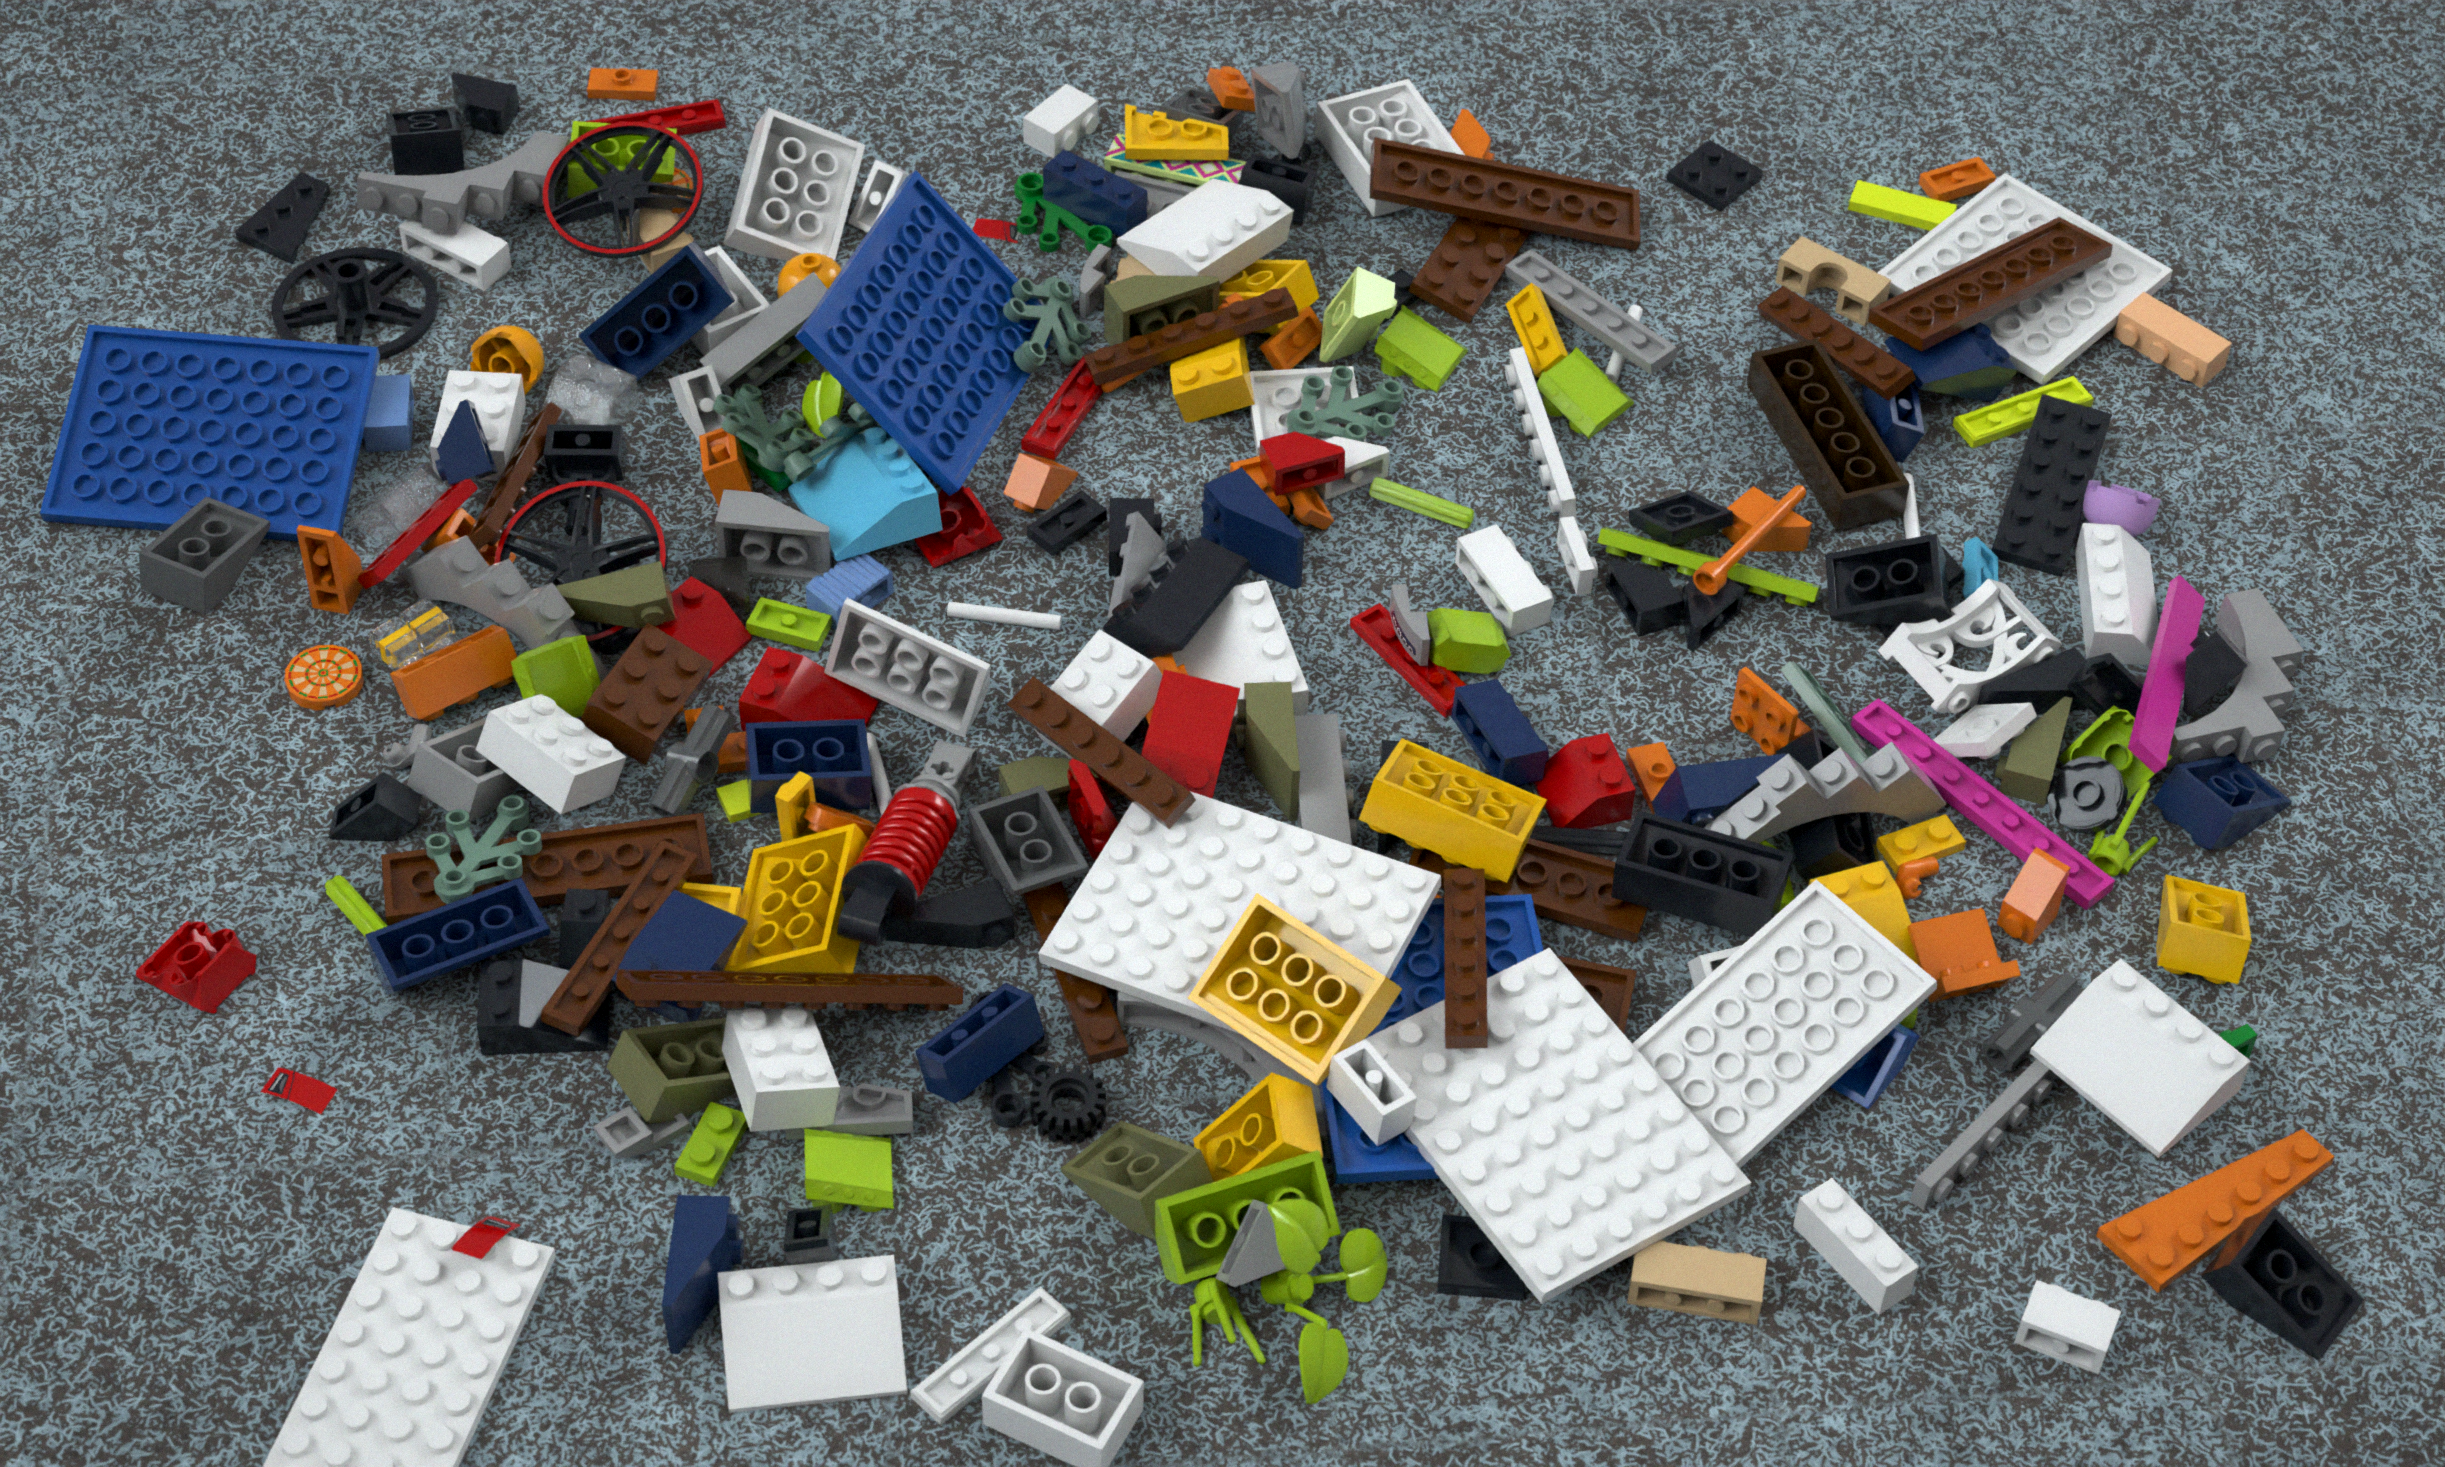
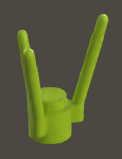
[2087,781,2158,876]
[1189,1278,1266,1367]

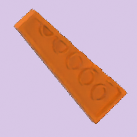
[2096,1129,2335,1293]

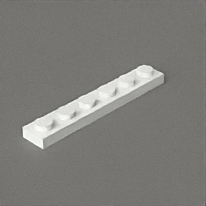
[1505,347,1577,523]

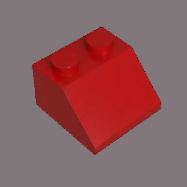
[641,576,752,680]
[1533,732,1636,829]

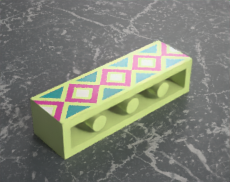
[1104,133,1246,188]

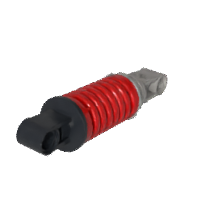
[837,740,977,947]

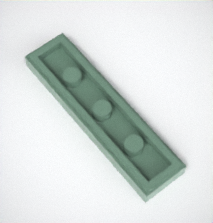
[1780,661,1873,765]

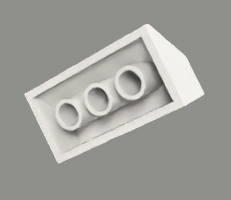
[2075,523,2159,665]

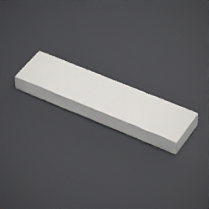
[911,1287,1071,1425]

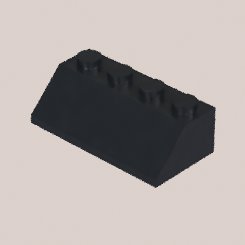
[1103,537,1252,659]
[1776,729,1879,880]
[1611,810,1794,937]

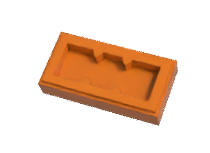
[587,68,659,100]
[1626,742,1676,814]

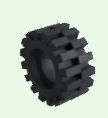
[1030,1064,1106,1144]

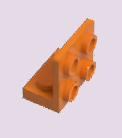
[1730,667,1812,756]
[1907,908,2021,1003]

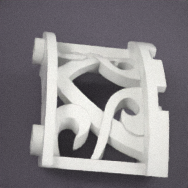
[1878,578,2062,714]

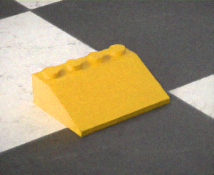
[1359,738,1547,883]
[723,823,869,973]
[1188,893,1403,1086]

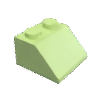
[1319,266,1397,363]

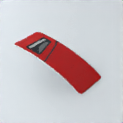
[972,218,1020,244]
[260,1067,338,1115]
[452,1216,521,1259]

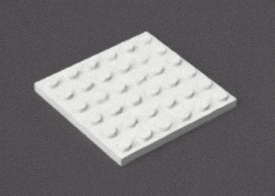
[1878,173,2173,385]

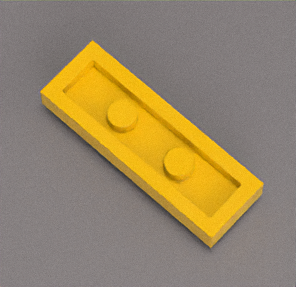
[1506,282,1568,378]

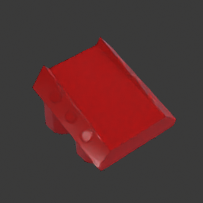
[914,485,1004,568]
[1067,758,1119,860]
[136,921,256,1014]

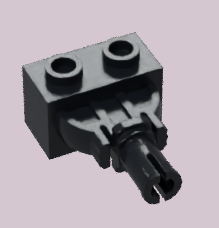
[1239,142,1317,223]
[544,424,628,536]

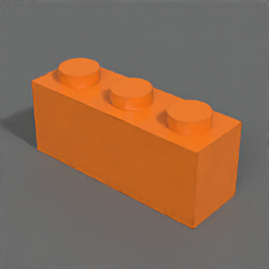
[390,624,517,722]

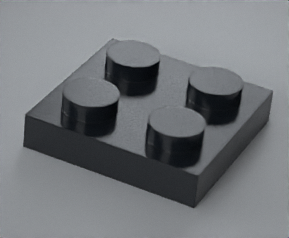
[1667,140,1763,212]
[1629,490,1733,546]

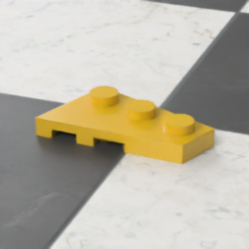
[1125,104,1229,161]

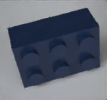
[745,719,872,813]

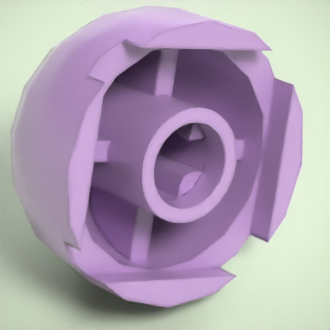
[2083,480,2161,537]

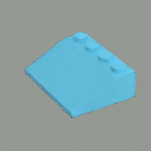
[788,427,943,561]

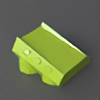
[1374,305,1468,393]
[1536,346,1634,439]
[1426,608,1511,674]
[511,635,601,718]
[2058,705,2172,800]
[804,1128,893,1214]

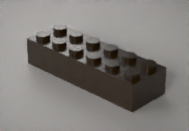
[1747,338,1910,531]

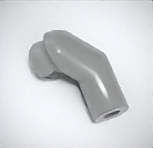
[383,724,432,770]

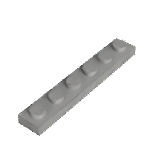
[1505,249,1677,375]
[1910,1059,2058,1211]

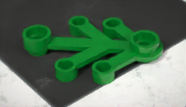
[1014,172,1112,253]

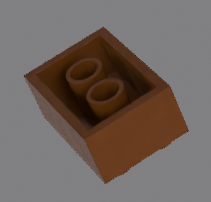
[581,622,714,765]

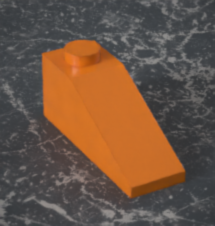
[296,525,363,615]

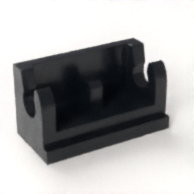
[2067,653,2143,718]

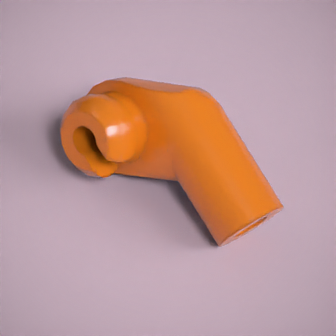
[1895,856,1939,900]

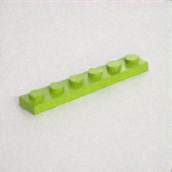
[1597,527,1822,607]

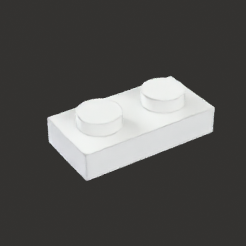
[1557,516,1598,595]

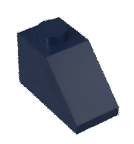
[435,399,498,486]

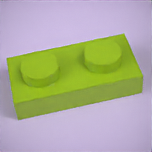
[746,597,832,652]
[674,1102,748,1187]

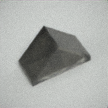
[687,556,751,623]

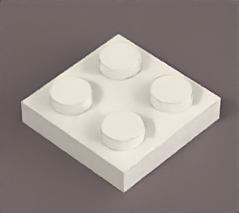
[1933,703,2037,759]

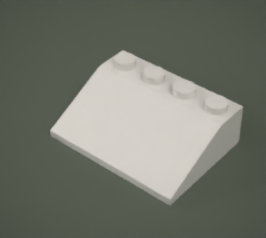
[1315,79,1465,217]
[723,108,865,261]
[1116,179,1294,284]
[1172,580,1309,734]
[824,598,990,737]
[2030,959,2251,1158]
[718,1255,907,1413]

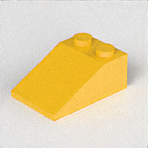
[1219,260,1320,335]
[1170,335,1255,423]
[1808,860,1918,965]
[2156,874,2252,984]
[1193,1072,1323,1182]

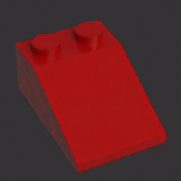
[738,646,878,731]
[1141,669,1240,799]

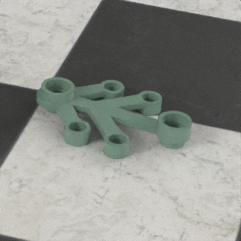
[1003,277,1091,373]
[1286,366,1404,442]
[713,383,813,472]
[783,402,882,484]
[425,795,542,904]

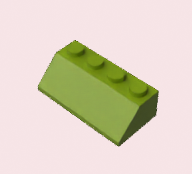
[1155,1150,1341,1285]

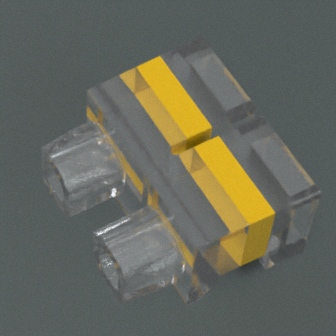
[368,597,459,671]

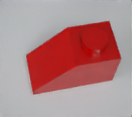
[1260,431,1345,496]

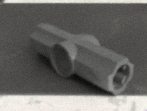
[648,703,736,818]
[1982,972,2083,1072]

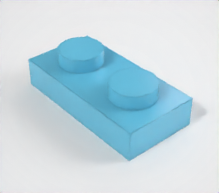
[1962,536,1998,599]

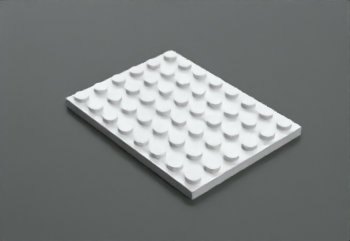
[1039,791,1441,1034]
[1366,948,1751,1304]

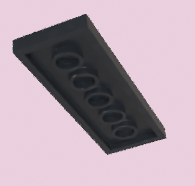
[1991,394,2112,577]

